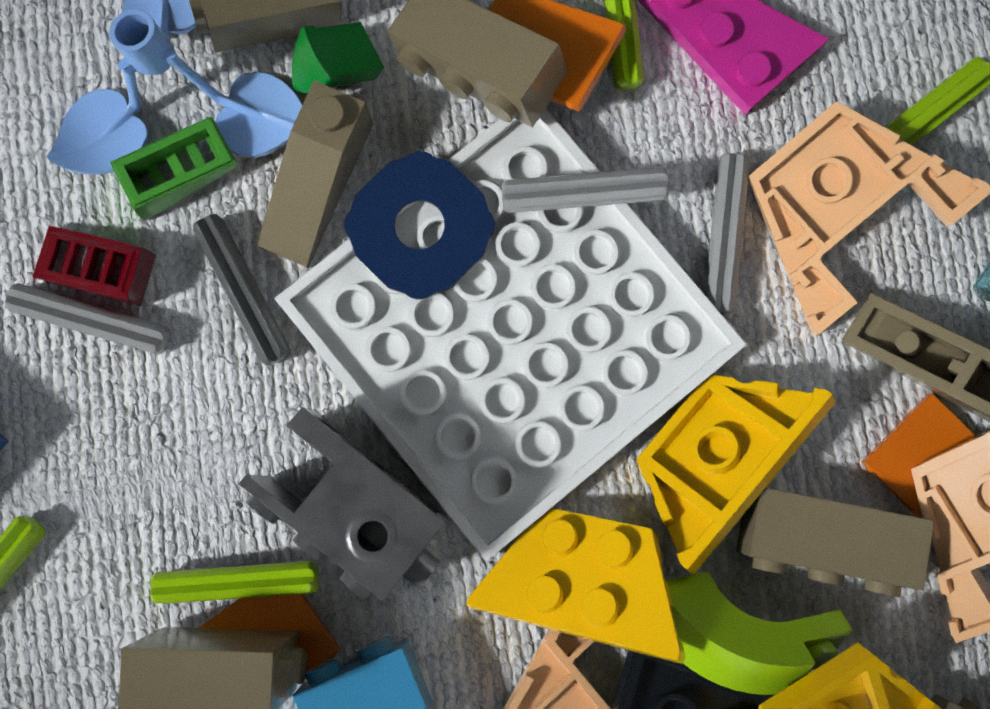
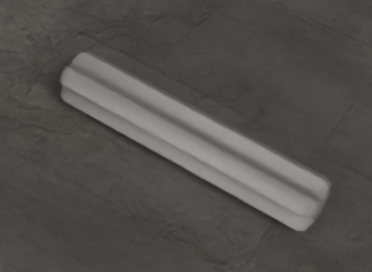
[705,153,750,315]
[502,167,669,213]
[5,283,170,355]

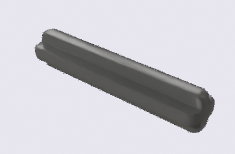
[193,214,291,366]

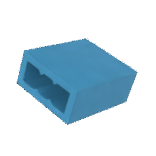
[292,636,436,709]

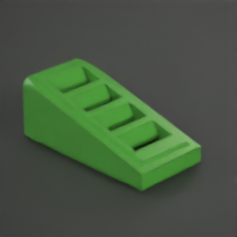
[110,116,238,221]

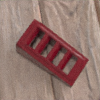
[33,226,156,307]

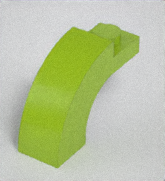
[665,571,852,695]

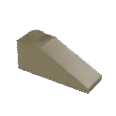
[257,81,373,268]
[842,293,990,422]

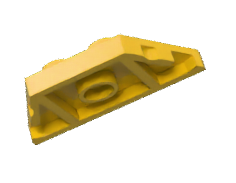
[636,375,836,575]
[466,508,685,664]
[759,642,941,709]

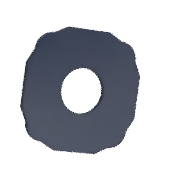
[344,151,495,300]

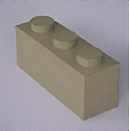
[387,0,568,128]
[736,488,934,597]

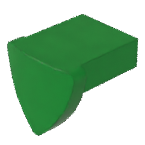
[292,22,385,93]

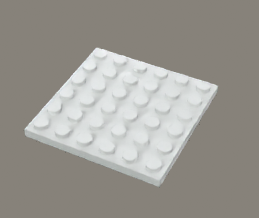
[274,109,747,562]

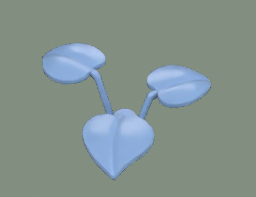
[46,0,302,175]

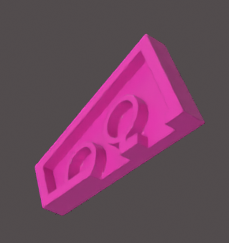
[638,0,829,115]

